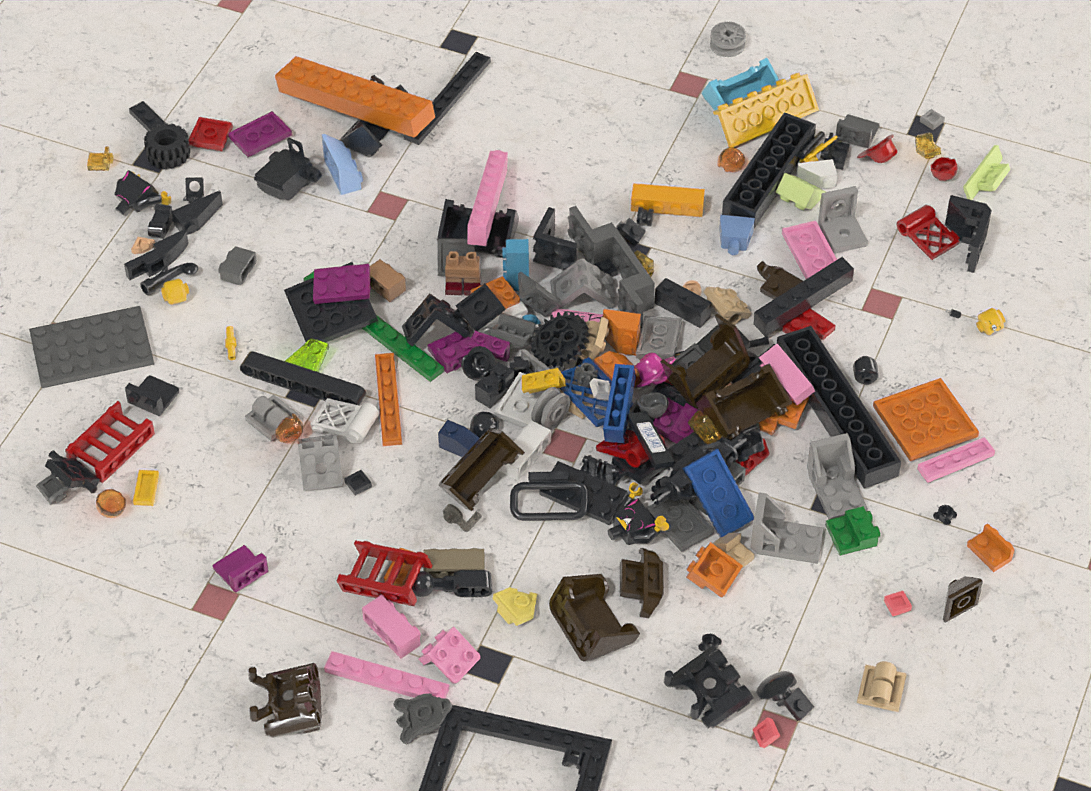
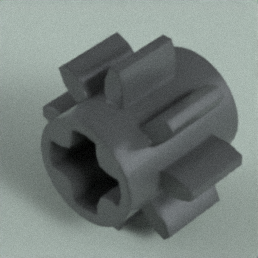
[574,363,598,387]

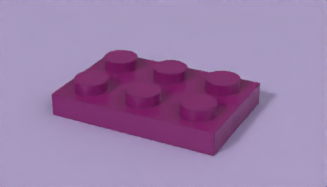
[228,111,292,157]
[313,264,370,304]

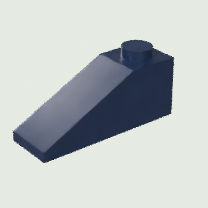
[438,419,479,457]

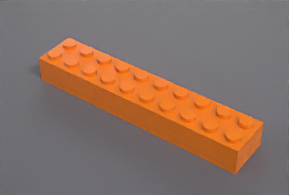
[275,56,435,138]

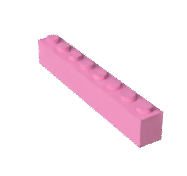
[467,150,508,246]

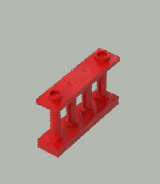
[65,401,155,483]
[336,540,433,606]

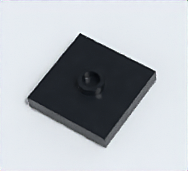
[455,283,506,331]

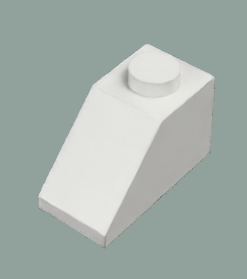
[797,159,837,189]

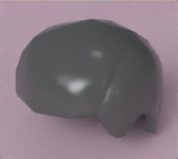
[637,393,669,418]

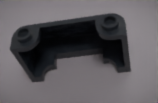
[437,199,519,258]

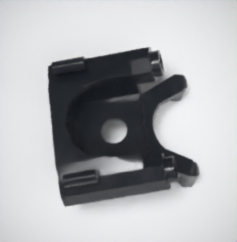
[664,646,754,729]

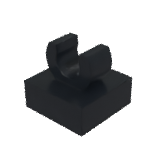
[509,356,530,380]

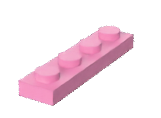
[917,437,995,483]

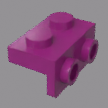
[468,331,510,362]

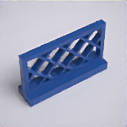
[560,357,634,427]

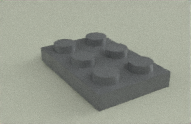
[646,498,714,552]

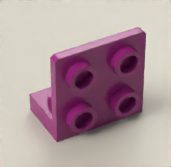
[212,545,269,593]

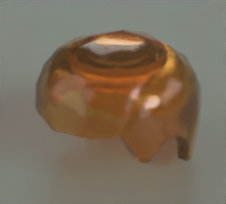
[717,147,745,172]
[275,413,304,443]
[96,489,126,518]

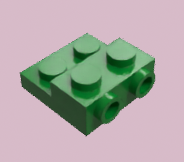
[825,506,880,556]

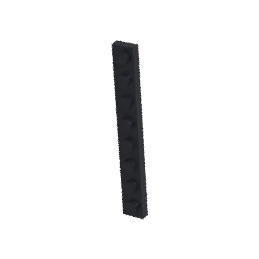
[404,52,491,145]

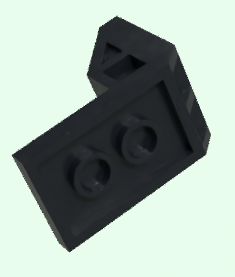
[945,195,992,273]

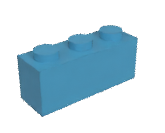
[502,239,529,291]

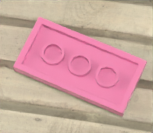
[782,221,837,279]

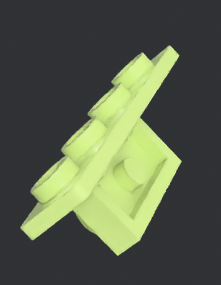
[963,145,1010,200]

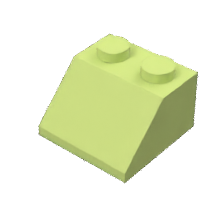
[776,173,826,210]

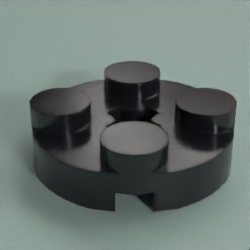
[728,431,764,462]

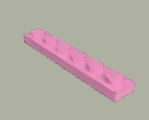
[324,651,449,698]

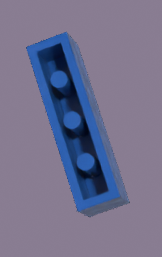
[603,364,636,443]

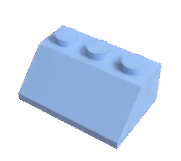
[322,134,363,195]

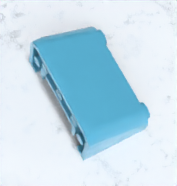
[701,58,779,110]

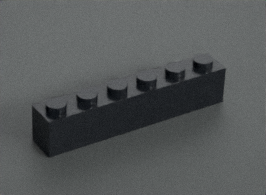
[753,256,854,337]

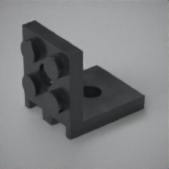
[533,207,577,270]
[402,293,470,347]

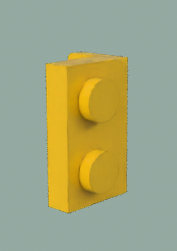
[522,368,566,394]

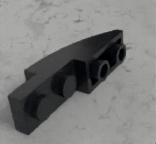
[124,229,189,280]

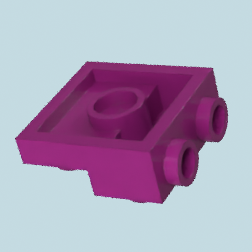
[427,332,472,374]
[653,398,704,443]

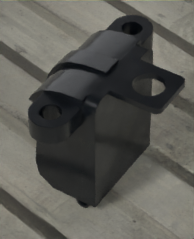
[254,138,322,201]

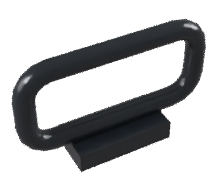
[510,471,589,521]

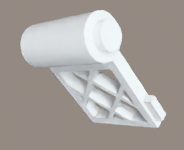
[310,398,379,443]

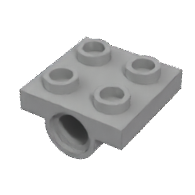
[245,394,300,441]

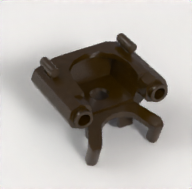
[248,663,322,738]

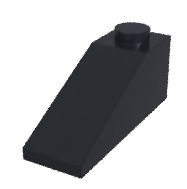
[171,190,223,235]

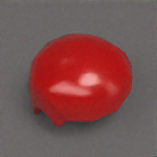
[931,157,958,181]

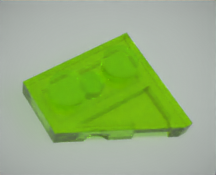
[285,338,330,372]

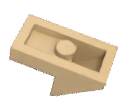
[713,533,754,568]

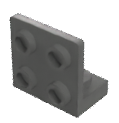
[836,114,880,148]
[518,272,562,317]

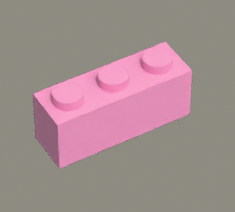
[759,344,815,405]
[362,595,421,659]

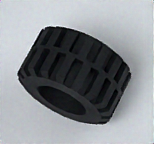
[144,123,190,169]

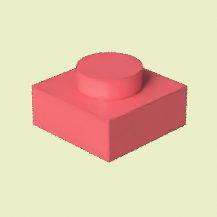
[884,590,912,616]
[752,717,780,748]

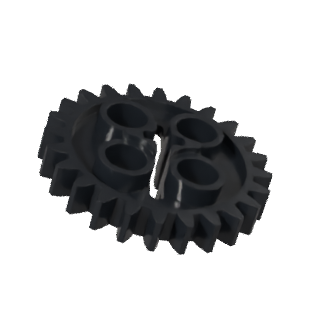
[530,311,590,368]

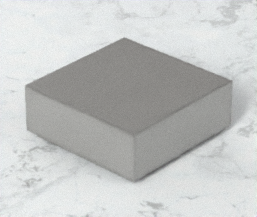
[920,109,945,130]

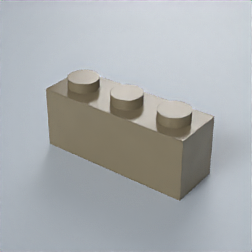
[423,548,485,578]

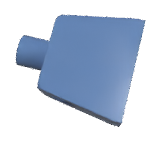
[719,215,755,255]

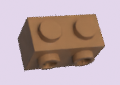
[370,259,406,302]

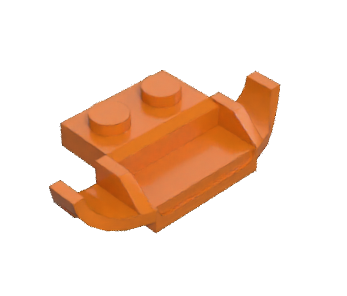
[759,397,809,435]

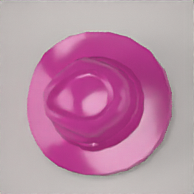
[635,352,676,389]

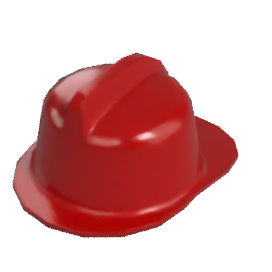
[857,134,898,163]

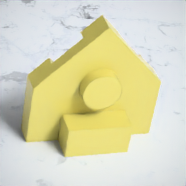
[492,587,538,626]

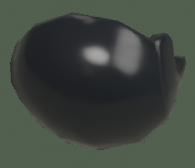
[470,411,500,438]

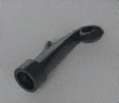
[140,263,199,295]

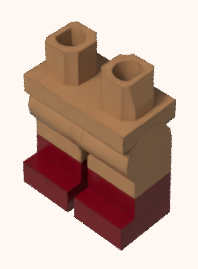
[445,251,482,296]

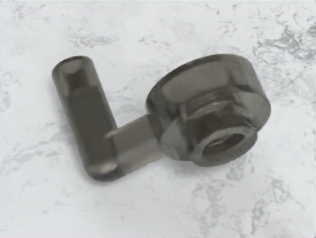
[443,504,482,532]

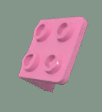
[418,627,480,684]

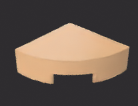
[131,237,155,254]

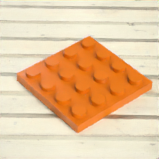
[873,378,979,461]

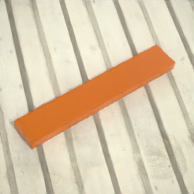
[375,353,402,446]

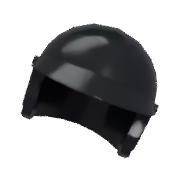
[461,346,495,381]

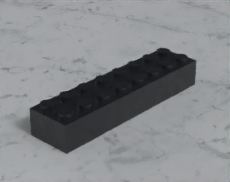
[722,112,816,228]

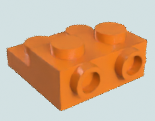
[686,542,743,598]

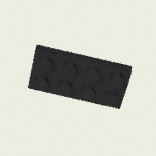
[539,461,628,525]

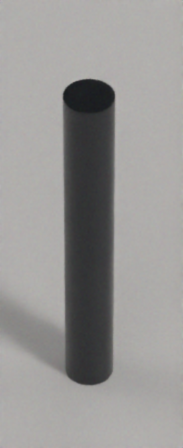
[798,131,825,159]

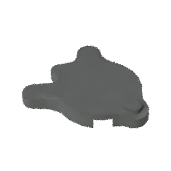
[394,694,452,744]

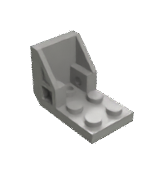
[807,433,868,520]
[750,492,824,564]

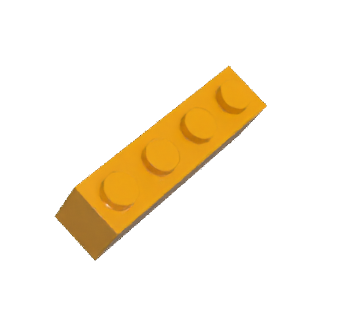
[631,183,705,217]

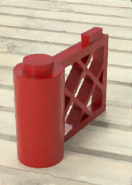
[897,204,960,260]
[596,429,665,467]

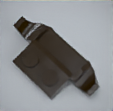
[757,261,803,300]
[620,548,664,618]

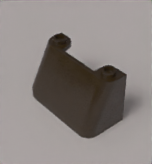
[696,363,792,440]
[549,574,640,662]

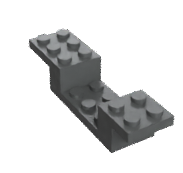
[568,206,655,329]

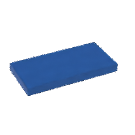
[682,449,754,537]

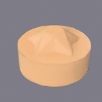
[683,280,702,296]

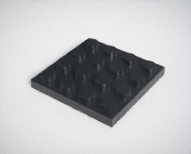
[284,262,378,350]

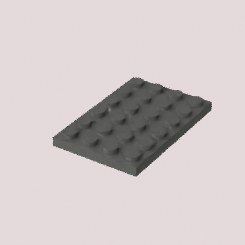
[29,306,154,388]

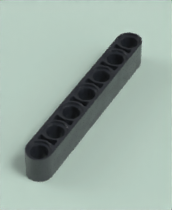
[240,351,366,406]

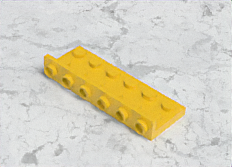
[713,72,819,148]

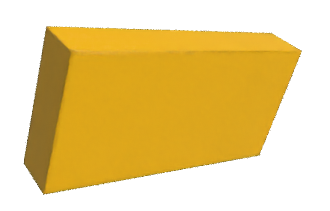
[133,470,159,506]

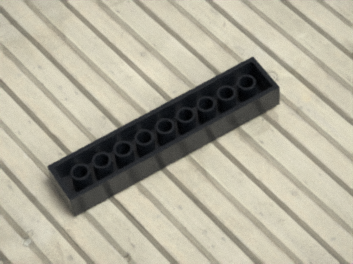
[777,326,901,489]

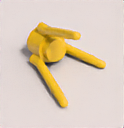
[800,136,837,163]

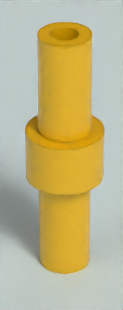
[225,326,237,360]

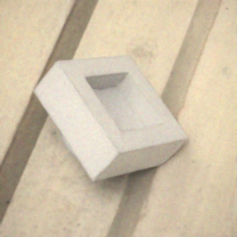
[589,378,611,401]

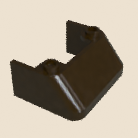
[660,313,750,409]
[438,428,525,512]

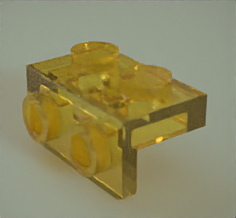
[688,411,722,444]

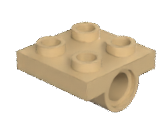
[704,287,752,325]
[577,317,609,362]
[857,661,907,712]

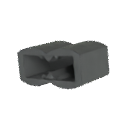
[218,246,256,285]

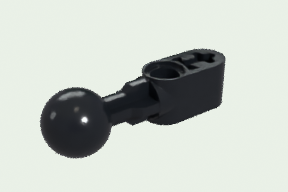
[412,570,492,597]

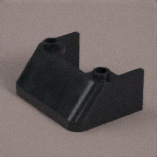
[340,84,408,156]

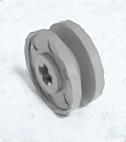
[710,21,746,57]
[531,387,570,430]

